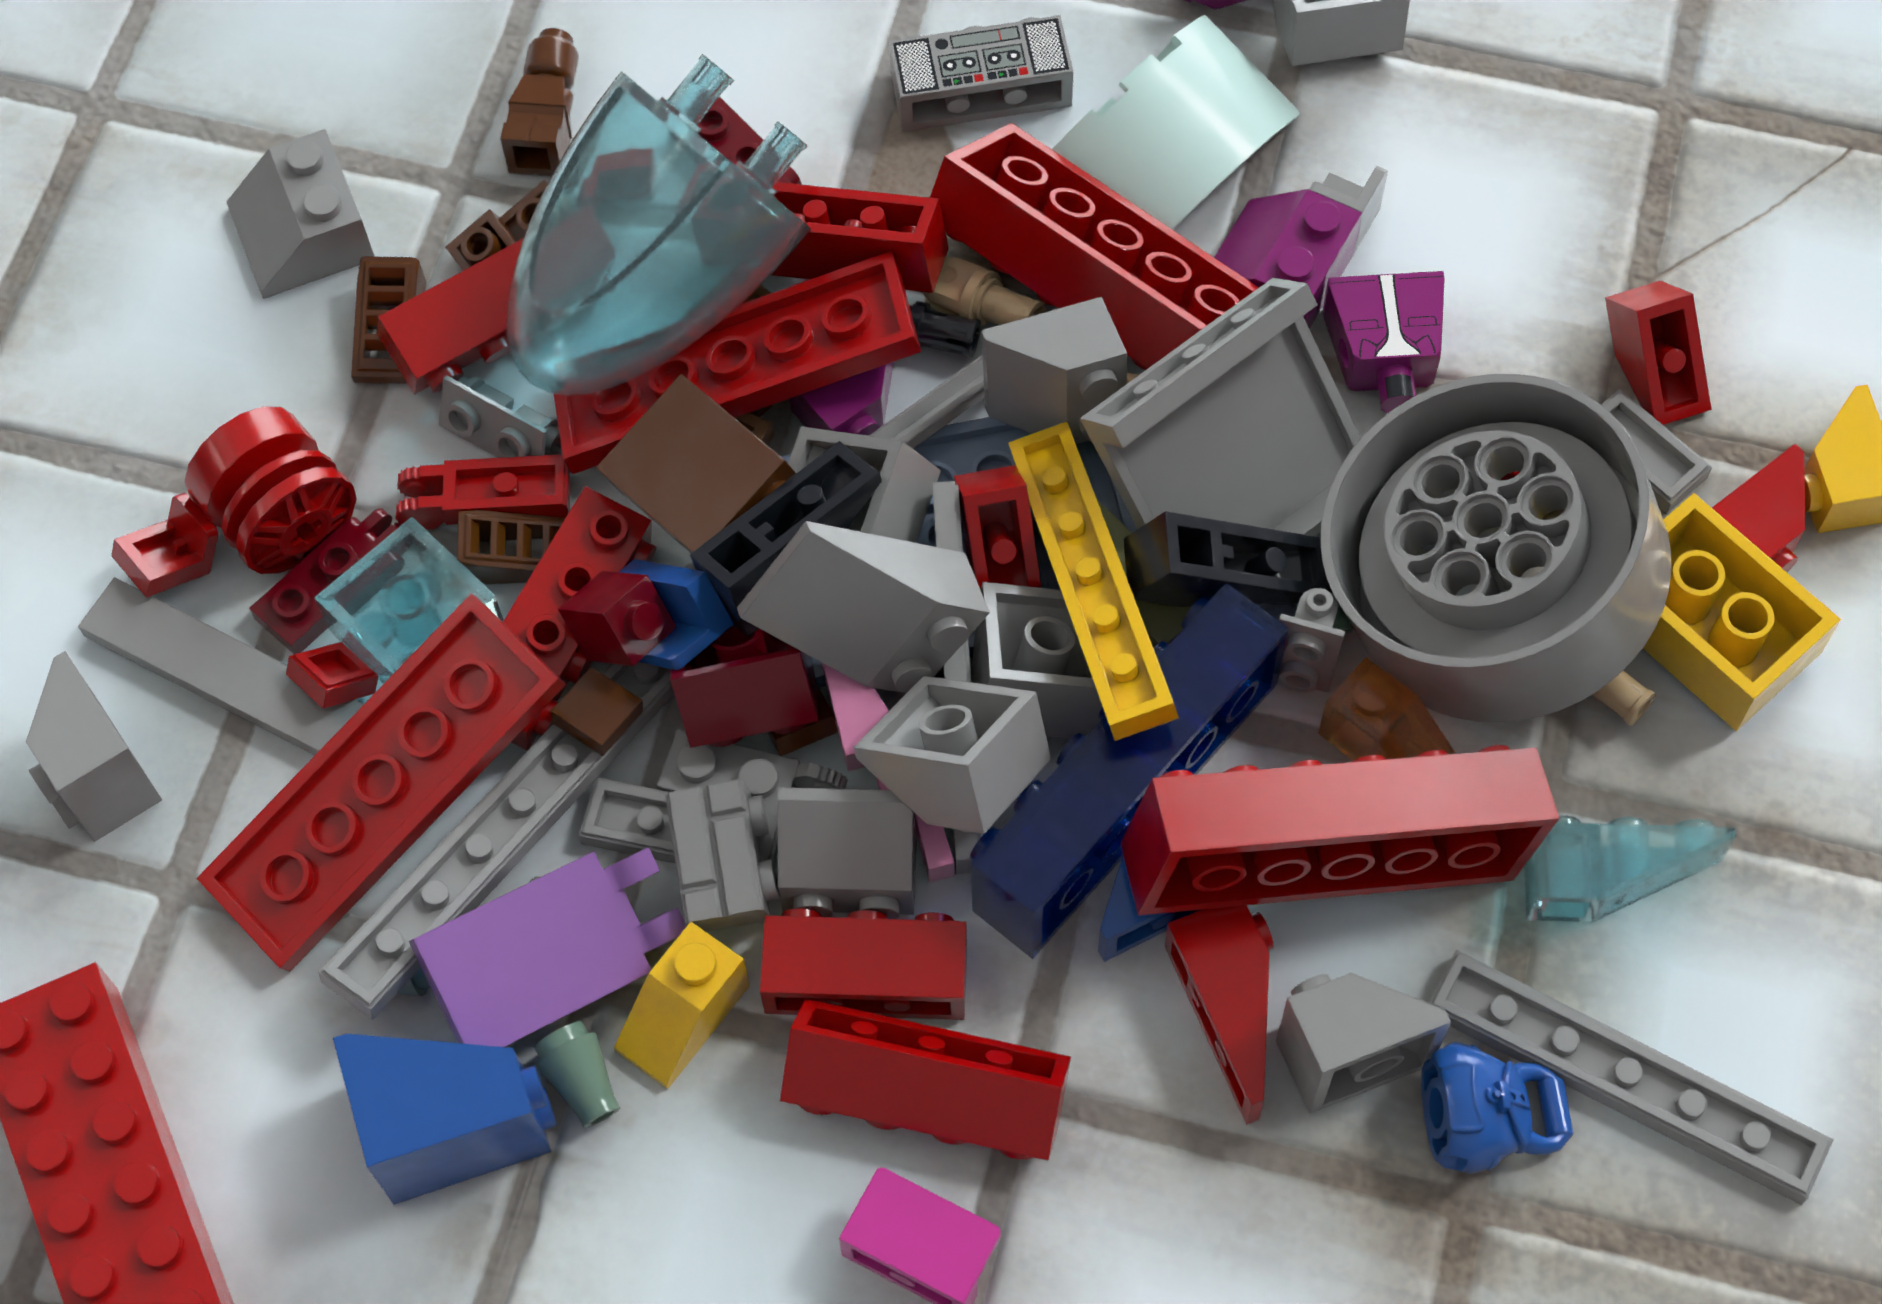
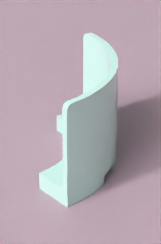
[1052,15,1300,230]

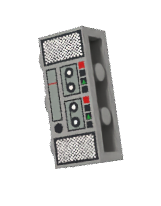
[889,15,1073,132]

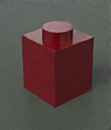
[558,571,677,666]

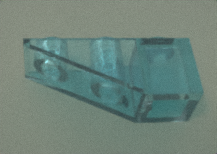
[1524,815,1736,922]

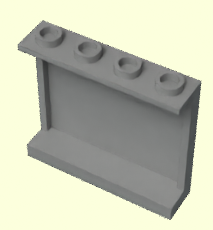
[1080,278,1361,616]

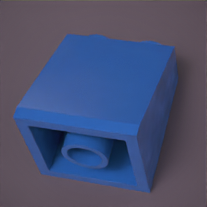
[333,1034,557,1205]

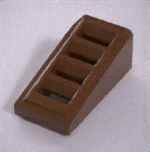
[351,256,426,384]
[457,510,565,585]

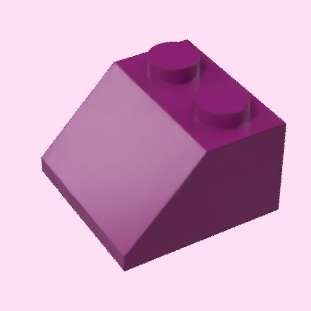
[1214,189,1362,330]

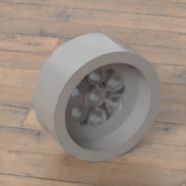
[1320,374,1671,722]

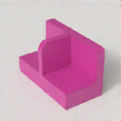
[839,1167,1001,1304]

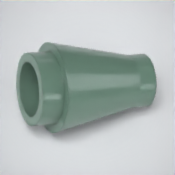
[534,1021,620,1128]

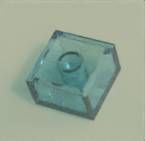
[314,517,504,684]

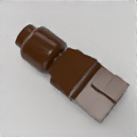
[500,28,579,177]

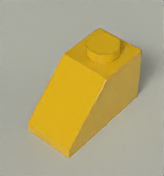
[1804,384,1882,534]
[614,921,750,1090]

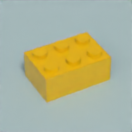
[1643,493,1841,732]

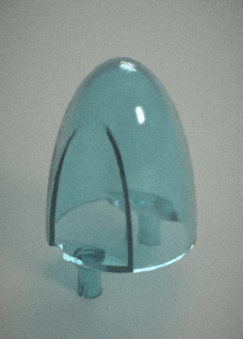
[507,54,812,396]

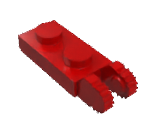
[395,454,571,530]

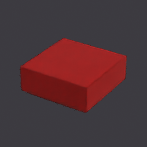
[286,642,379,709]

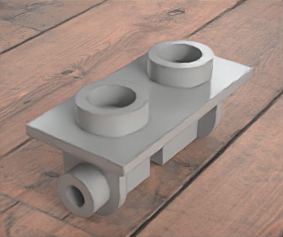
[439,376,561,458]
[1267,588,1345,693]

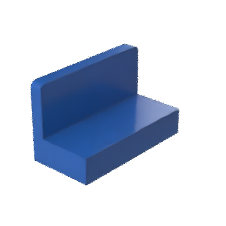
[619,559,734,670]

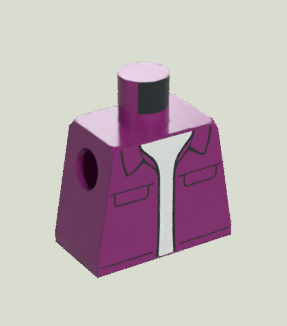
[1322,271,1445,414]

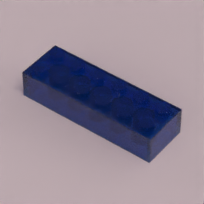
[970,583,1288,959]

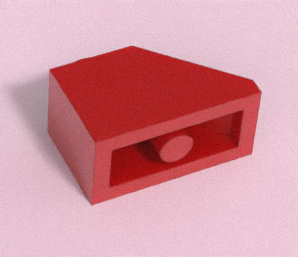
[1605,280,1712,425]
[1712,443,1805,572]
[953,465,1041,588]

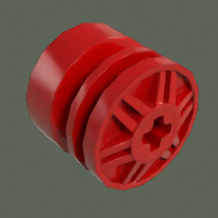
[184,406,357,574]

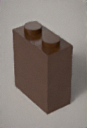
[596,374,796,553]

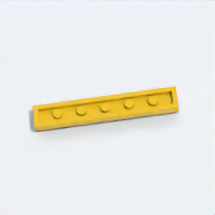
[1008,422,1179,741]

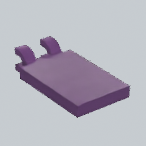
[409,847,686,1047]

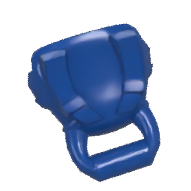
[1421,1042,1574,1174]

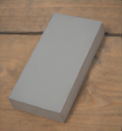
[1601,389,1712,514]

